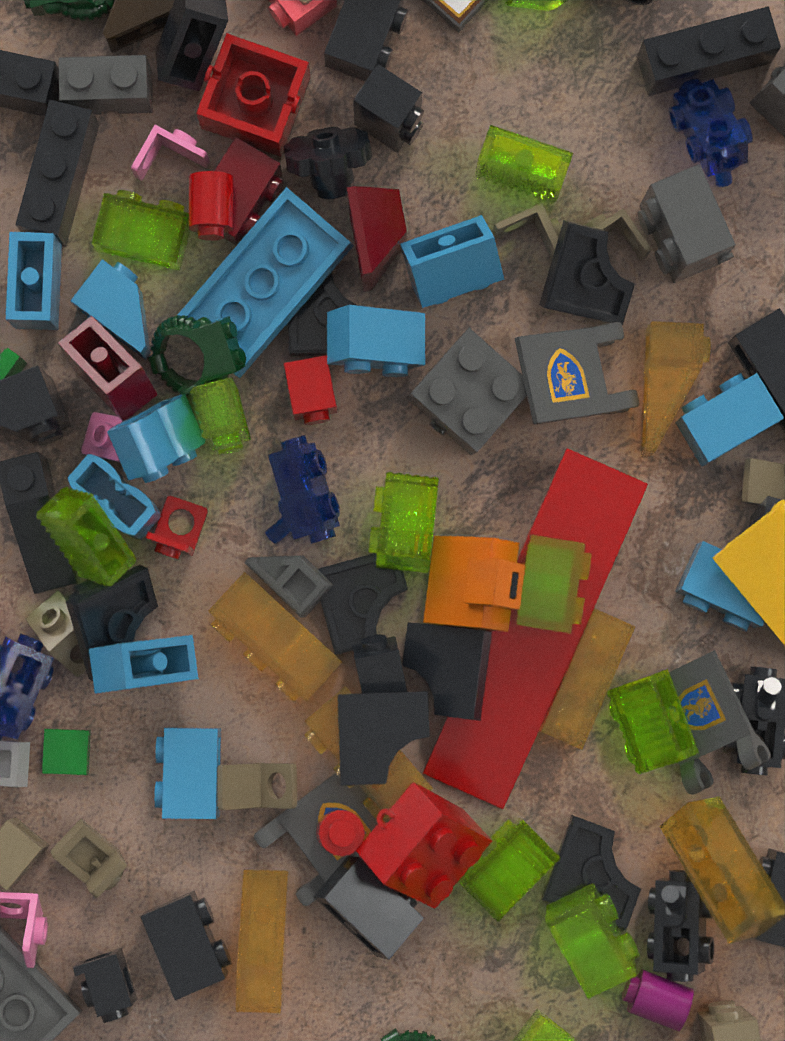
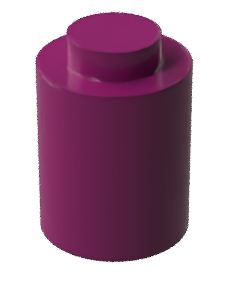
[622,969,694,1032]

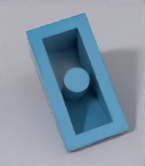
[70,259,151,360]

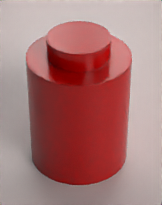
[189,171,234,241]
[316,810,364,856]

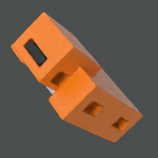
[423,536,525,632]

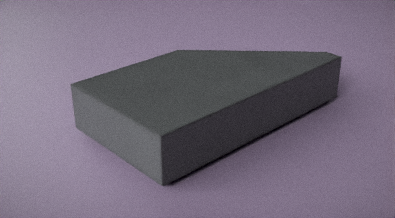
[244,555,334,618]

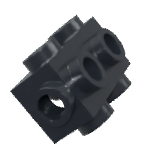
[723,667,785,776]
[647,870,716,982]

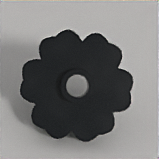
[283,126,372,199]

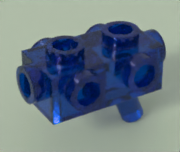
[669,79,753,187]
[265,435,340,544]
[0,633,54,741]

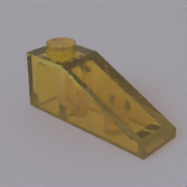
[641,321,711,458]
[235,869,288,1013]

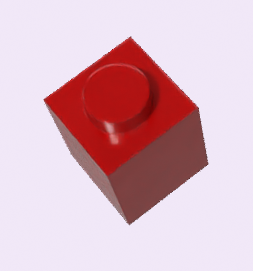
[284,355,338,425]

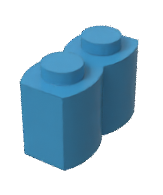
[107,394,206,483]
[68,454,161,540]

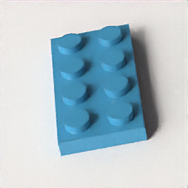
[178,187,354,378]

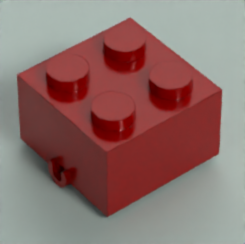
[196,33,311,157]
[355,781,492,909]

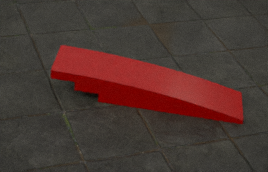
[423,448,648,809]

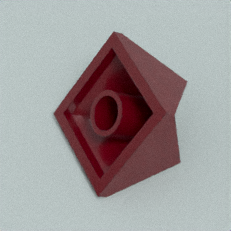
[347,186,407,292]

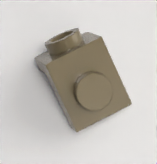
[50,818,127,898]

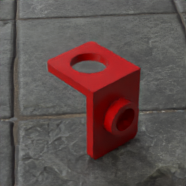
[145,496,208,560]

